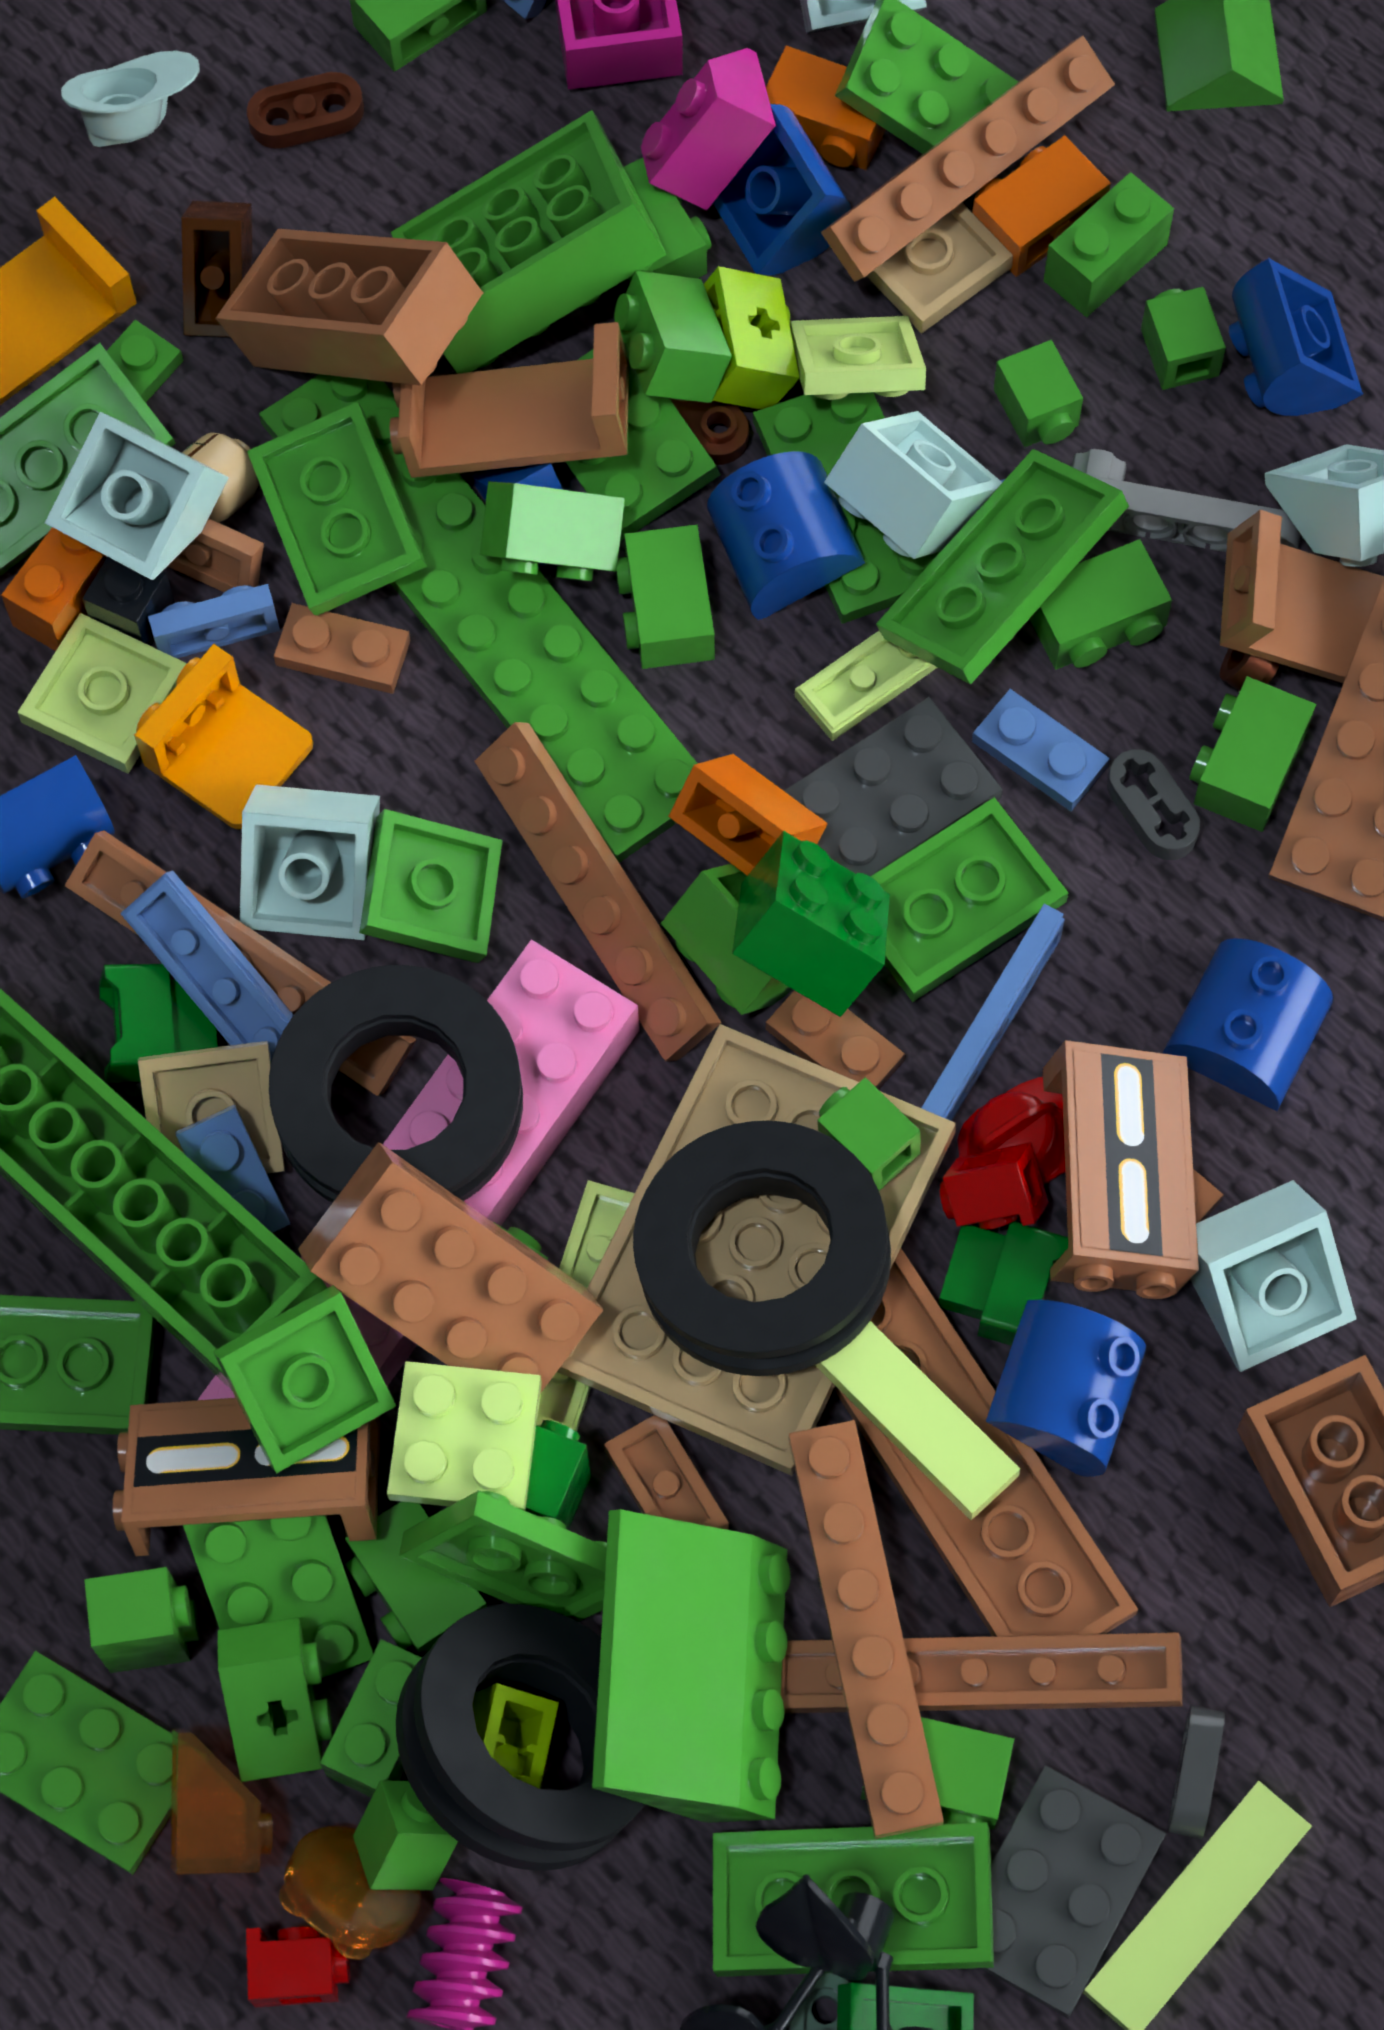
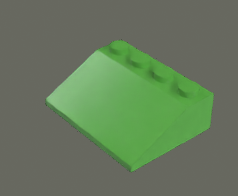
[391,110,667,374]
[592,1509,790,1823]

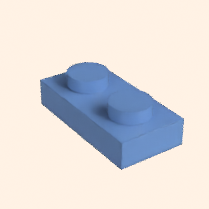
[148,584,280,658]
[972,689,1110,811]
[176,1104,290,1233]

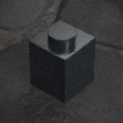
[82,557,175,646]

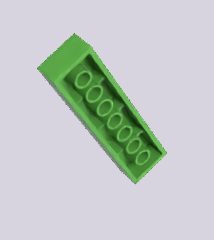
[0,989,327,1390]

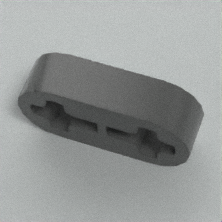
[1107,749,1200,860]
[1167,1705,1225,1839]

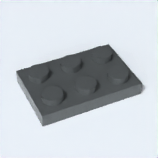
[784,697,1003,876]
[980,1765,1166,2019]

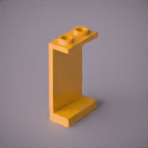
[0,197,137,405]

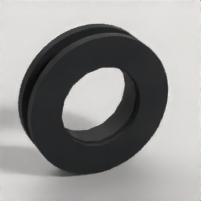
[269,965,523,1203]
[633,1121,891,1376]
[396,1604,645,1871]

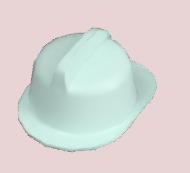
[61,51,200,147]

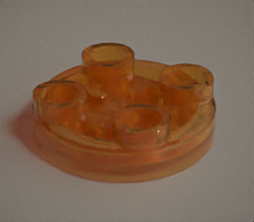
[279,1826,422,1960]

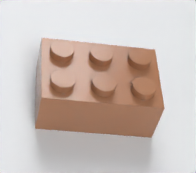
[1237,1355,1384,1608]

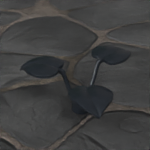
[680,1874,934,2030]

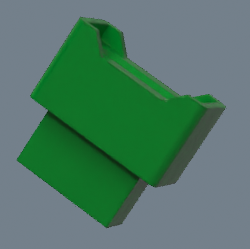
[99,964,218,1083]
[938,1221,1068,1346]

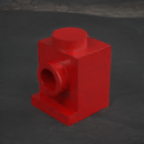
[940,1142,1049,1229]
[246,1927,350,2008]

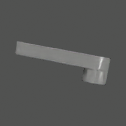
[1071,449,1301,552]

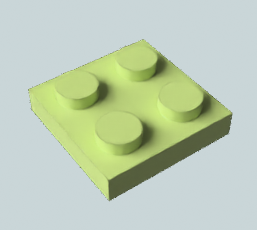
[790,316,926,400]
[17,613,187,774]
[387,1361,542,1511]

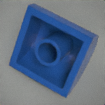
[713,104,851,276]
[1229,258,1363,416]
[707,451,865,620]
[0,755,115,899]
[1163,938,1333,1111]
[985,1300,1146,1477]

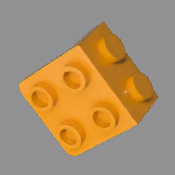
[134,644,313,829]

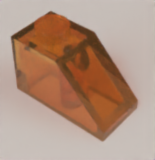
[170,1728,273,1874]

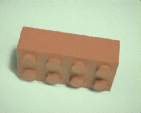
[216,229,483,385]
[298,1142,603,1394]

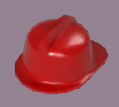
[957,1077,1065,1185]

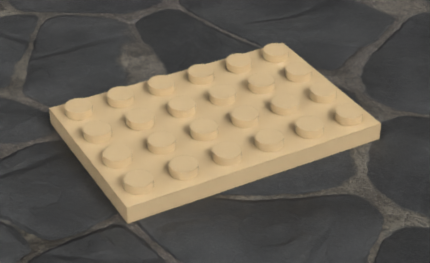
[557,1024,956,1476]

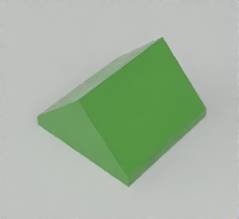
[1154,0,1284,111]

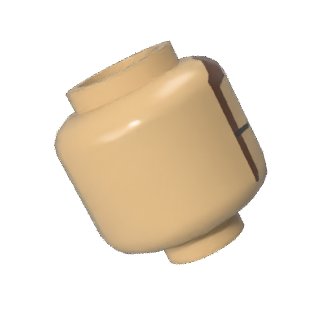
[182,432,259,523]

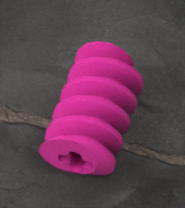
[406,1878,523,2030]

